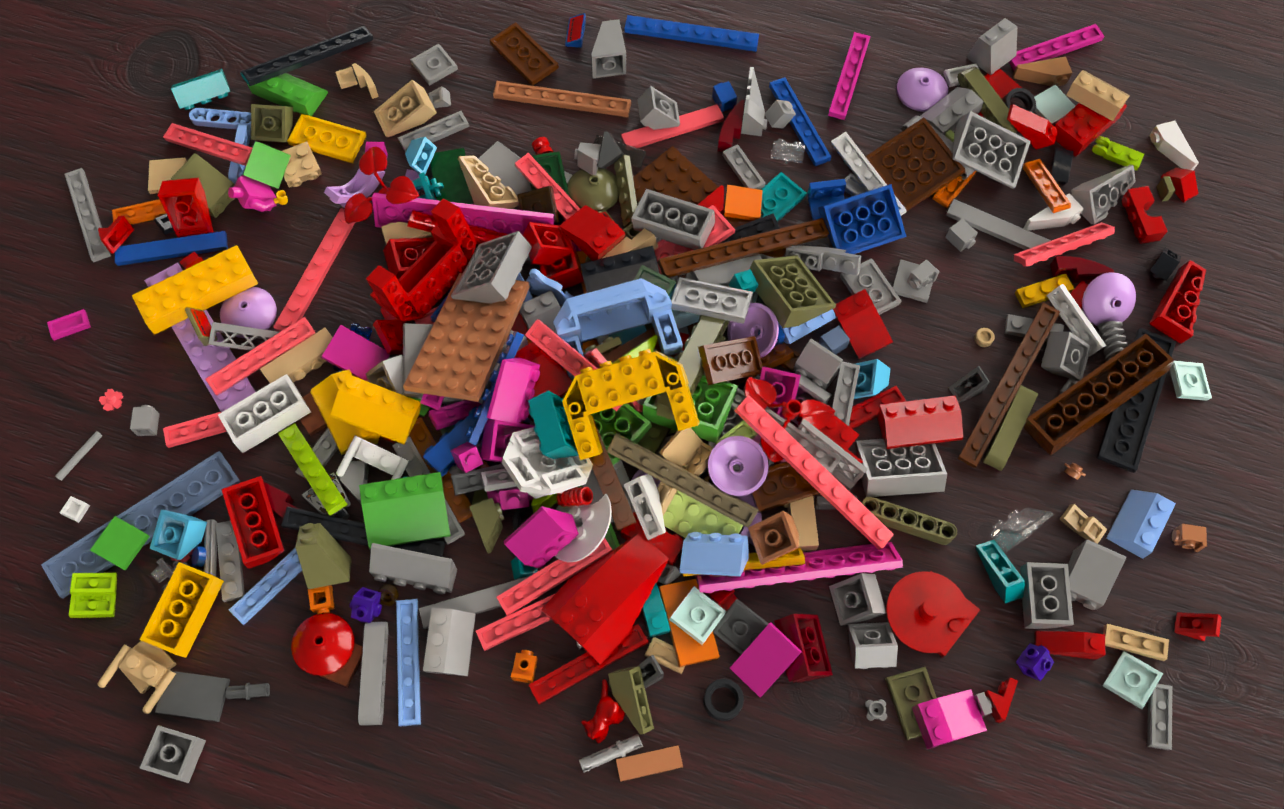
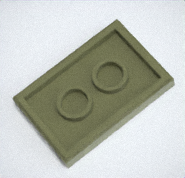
[885,667,937,740]

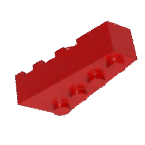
[1149,260,1206,344]

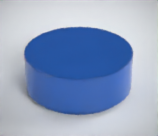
[192,546,206,567]

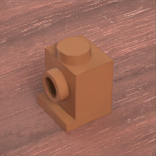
[1172,524,1207,552]

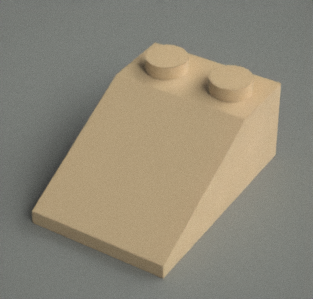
[374,80,437,137]

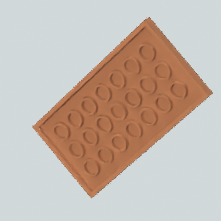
[403,273,530,402]

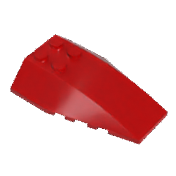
[541,533,669,665]

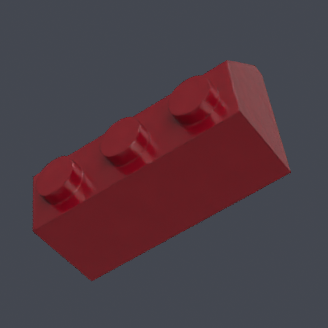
[774,614,833,682]

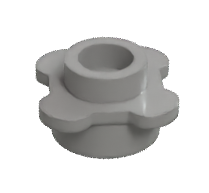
[865,699,887,721]

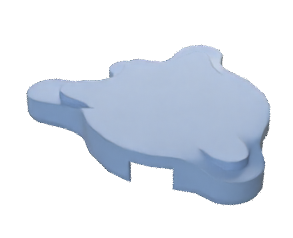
[526,269,573,305]

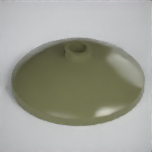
[568,167,619,212]

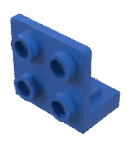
[807,179,846,220]

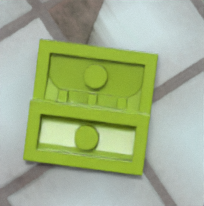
[69,573,117,618]

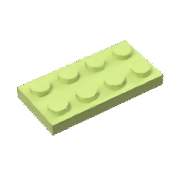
[663,490,743,538]

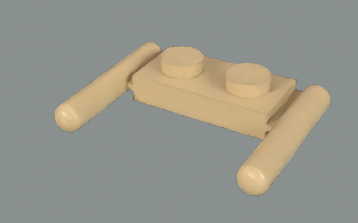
[97,644,176,714]

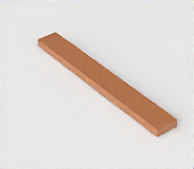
[493,81,631,117]

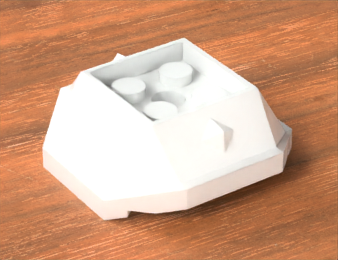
[502,427,593,499]

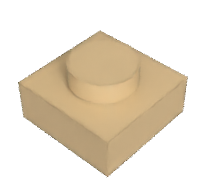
[336,67,358,89]

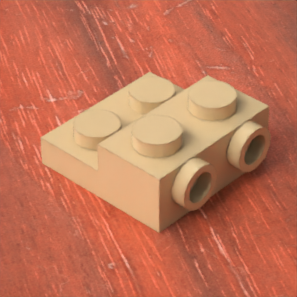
[282,141,322,187]

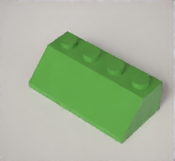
[248,73,328,116]

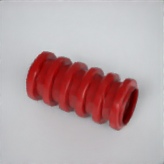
[556,487,593,507]

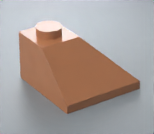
[748,511,799,565]

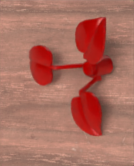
[344,147,420,224]
[744,377,835,462]

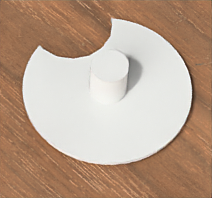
[555,494,612,562]

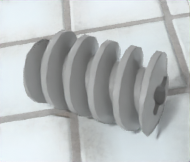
[1098,321,1128,362]

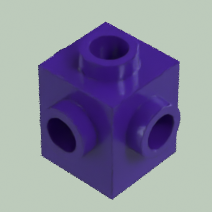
[350,587,382,623]
[1016,643,1054,681]

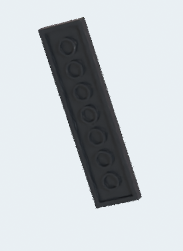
[1097,328,1176,473]

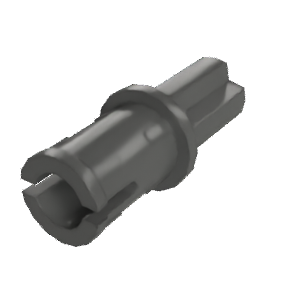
[225,683,270,700]

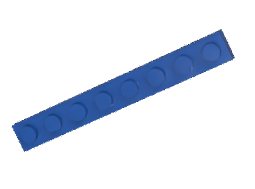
[625,15,759,52]

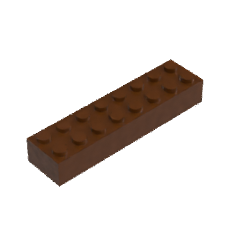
[1024,334,1174,456]

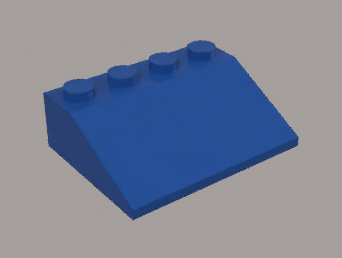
[818,184,907,254]

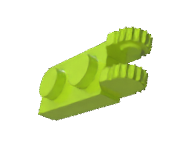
[1092,136,1144,171]

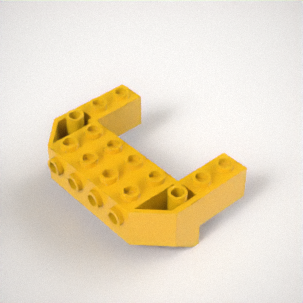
[562,349,700,460]

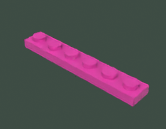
[1008,24,1104,71]
[828,32,871,120]

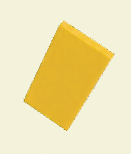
[287,114,367,163]

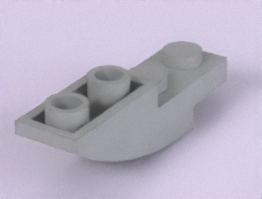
[786,246,861,275]

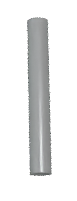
[55,431,103,481]

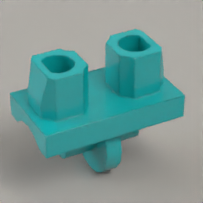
[412,172,444,200]

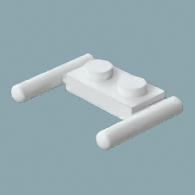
[336,436,409,480]

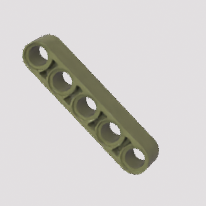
[957,66,1018,133]
[983,385,1038,471]
[862,497,957,545]

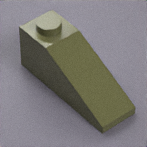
[608,666,654,735]

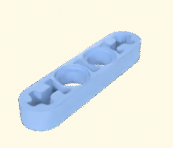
[189,108,251,130]
[228,125,251,185]

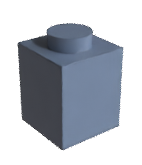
[819,325,850,355]

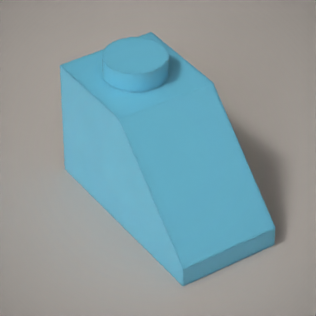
[405,137,437,174]

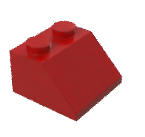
[522,222,573,265]

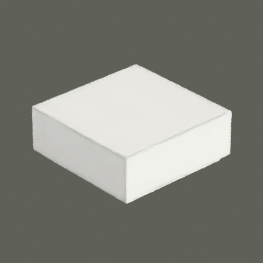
[60,496,90,523]

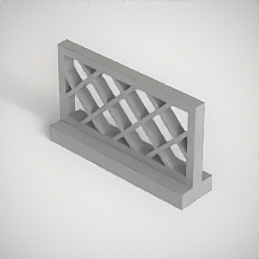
[798,419,868,491]

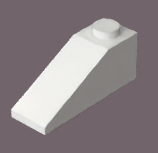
[1149,121,1199,170]
[1023,193,1084,231]
[624,474,666,540]

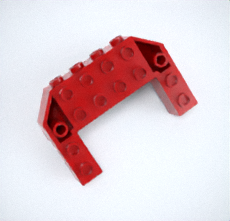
[366,198,477,322]

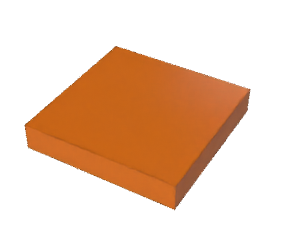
[724,185,763,221]

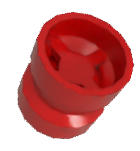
[532,137,553,155]

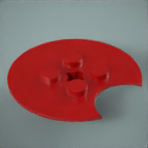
[886,572,969,653]

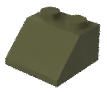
[251,104,293,142]
[469,498,505,554]

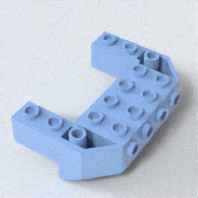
[553,278,683,381]

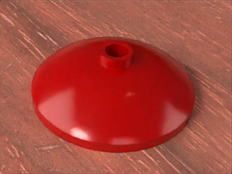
[291,613,355,676]

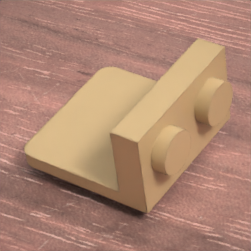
[660,428,713,477]

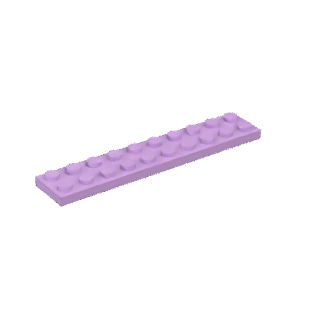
[144,263,256,413]

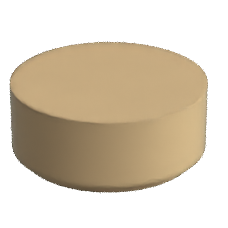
[974,328,995,347]

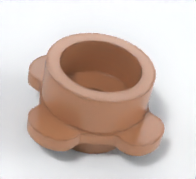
[1064,463,1086,480]

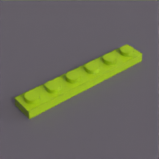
[278,423,348,516]

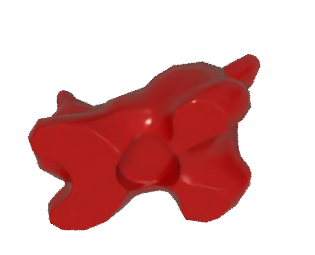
[581,679,625,744]

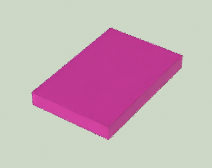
[321,325,390,382]
[730,622,802,698]

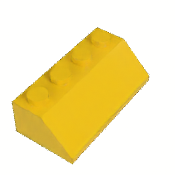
[310,369,380,455]
[330,374,421,445]
[140,562,224,658]

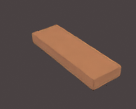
[616,745,683,782]

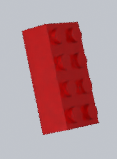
[1055,103,1127,157]

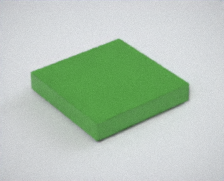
[243,141,291,189]
[90,516,150,570]

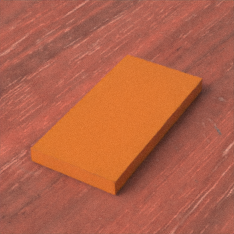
[658,579,720,667]

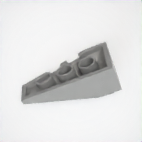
[741,67,767,136]
[1071,165,1136,224]

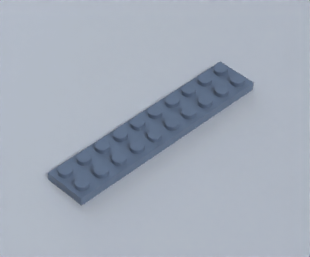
[41,451,241,598]

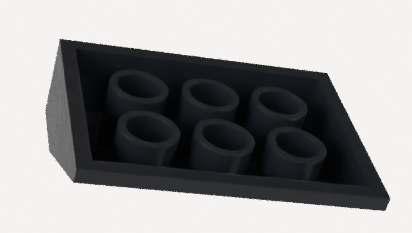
[581,246,660,293]

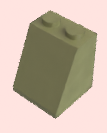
[171,153,235,218]
[295,523,352,590]

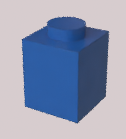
[712,81,737,112]

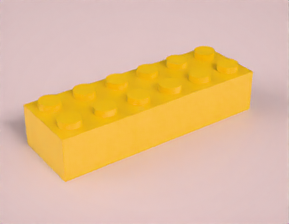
[132,245,258,335]

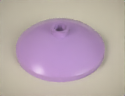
[896,68,948,112]
[1082,272,1136,326]
[220,287,277,338]
[727,303,779,358]
[708,436,768,496]

